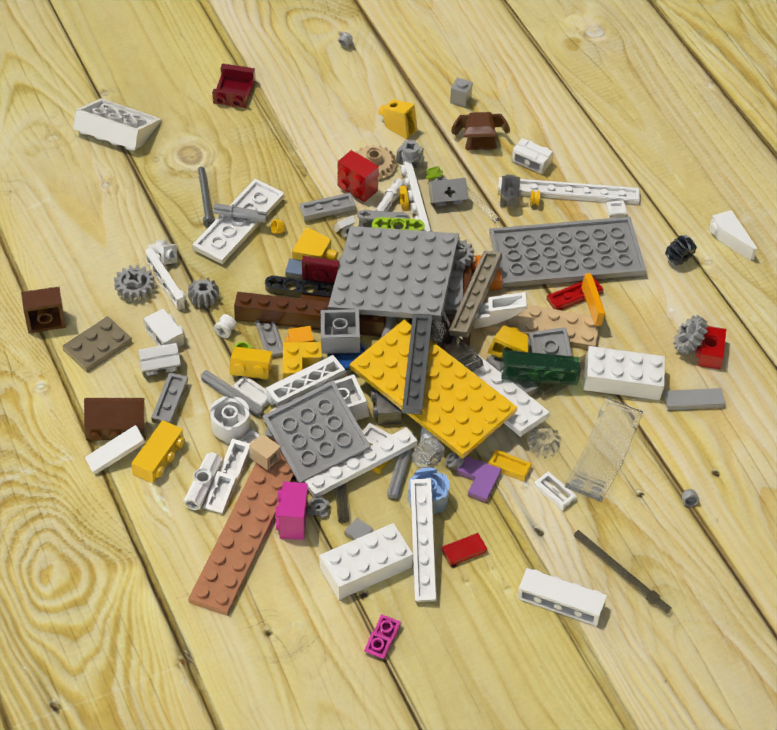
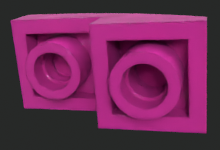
[364,614,401,659]

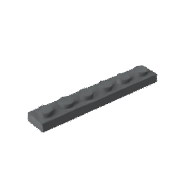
[402,314,432,415]

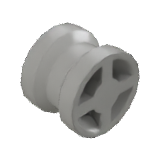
[401,140,419,162]

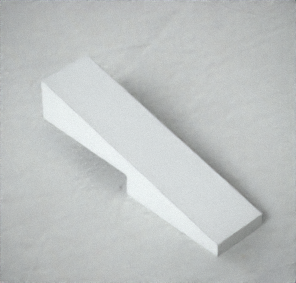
[203,439,250,514]

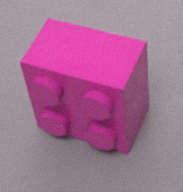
[275,481,308,540]

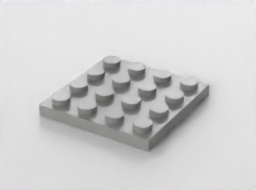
[262,380,371,483]

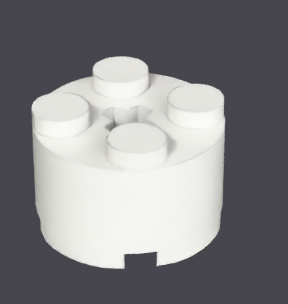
[210,396,250,444]

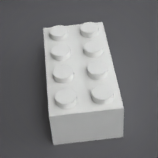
[583,346,665,400]
[320,523,413,600]

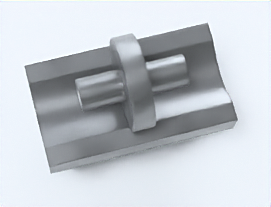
[500,174,520,208]

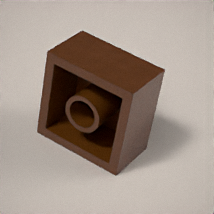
[21,286,66,333]

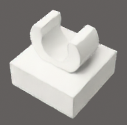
[333,215,356,238]

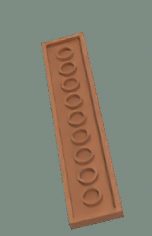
[188,441,295,616]

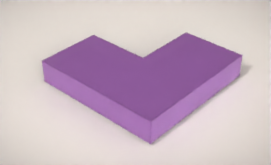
[457,456,501,503]

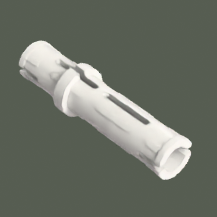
[375,178,405,211]

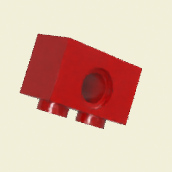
[695,326,727,370]

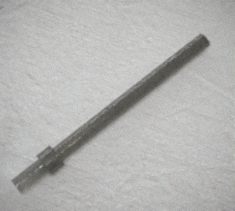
[574,530,672,614]

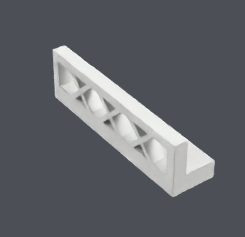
[266,355,345,406]

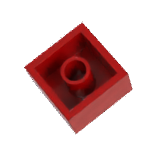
[337,150,379,203]

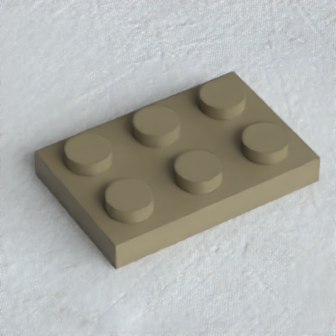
[63,316,132,372]

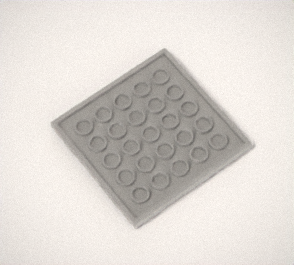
[328,226,459,321]

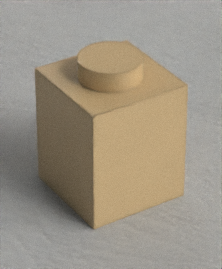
[249,434,281,470]

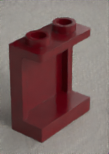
[212,63,255,108]

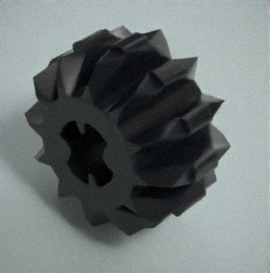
[665,235,697,266]

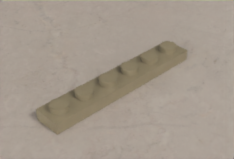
[449,251,503,337]

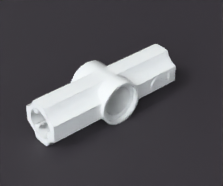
[183,452,223,511]

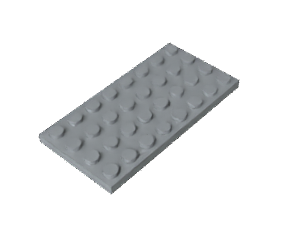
[489,217,646,288]

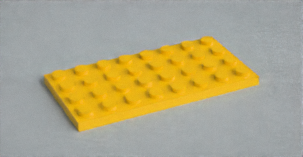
[350,320,518,459]

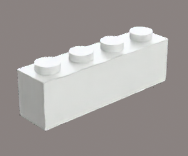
[517,568,607,626]

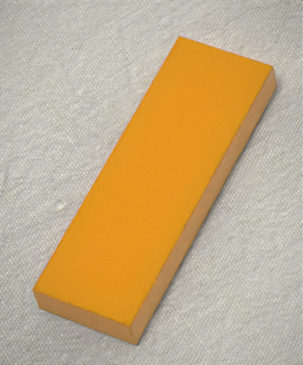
[581,273,605,326]

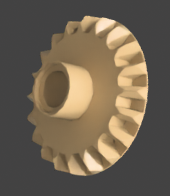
[355,144,397,180]

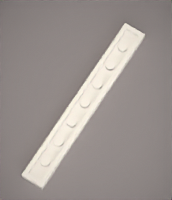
[498,177,639,205]

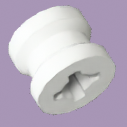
[213,314,237,338]

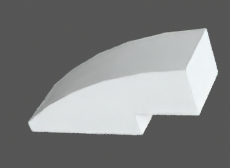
[473,292,527,329]

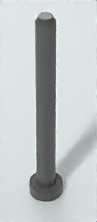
[198,166,215,227]

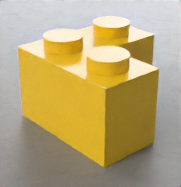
[283,342,321,379]

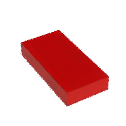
[441,533,488,567]

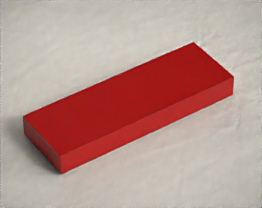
[546,277,604,310]

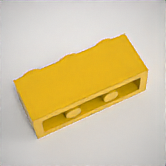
[131,420,185,484]

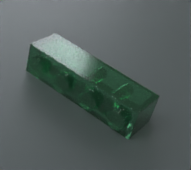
[500,350,581,386]

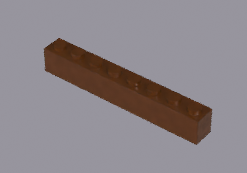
[234,291,386,337]

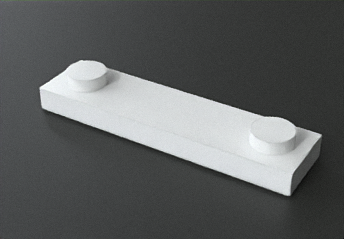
[145,248,186,311]

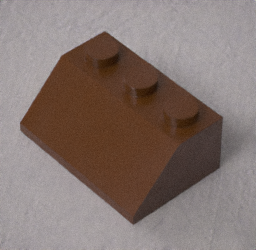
[84,398,147,441]

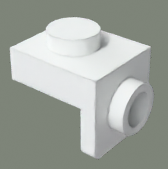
[148,240,177,265]

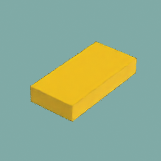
[488,449,532,482]

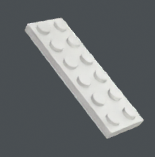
[192,179,284,265]
[457,351,550,437]

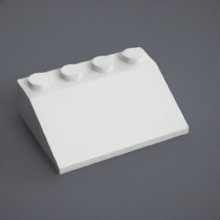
[73,98,161,150]

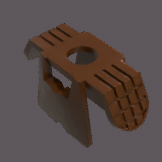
[451,112,510,150]

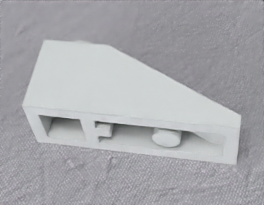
[709,210,757,261]

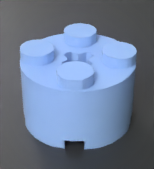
[408,468,449,514]

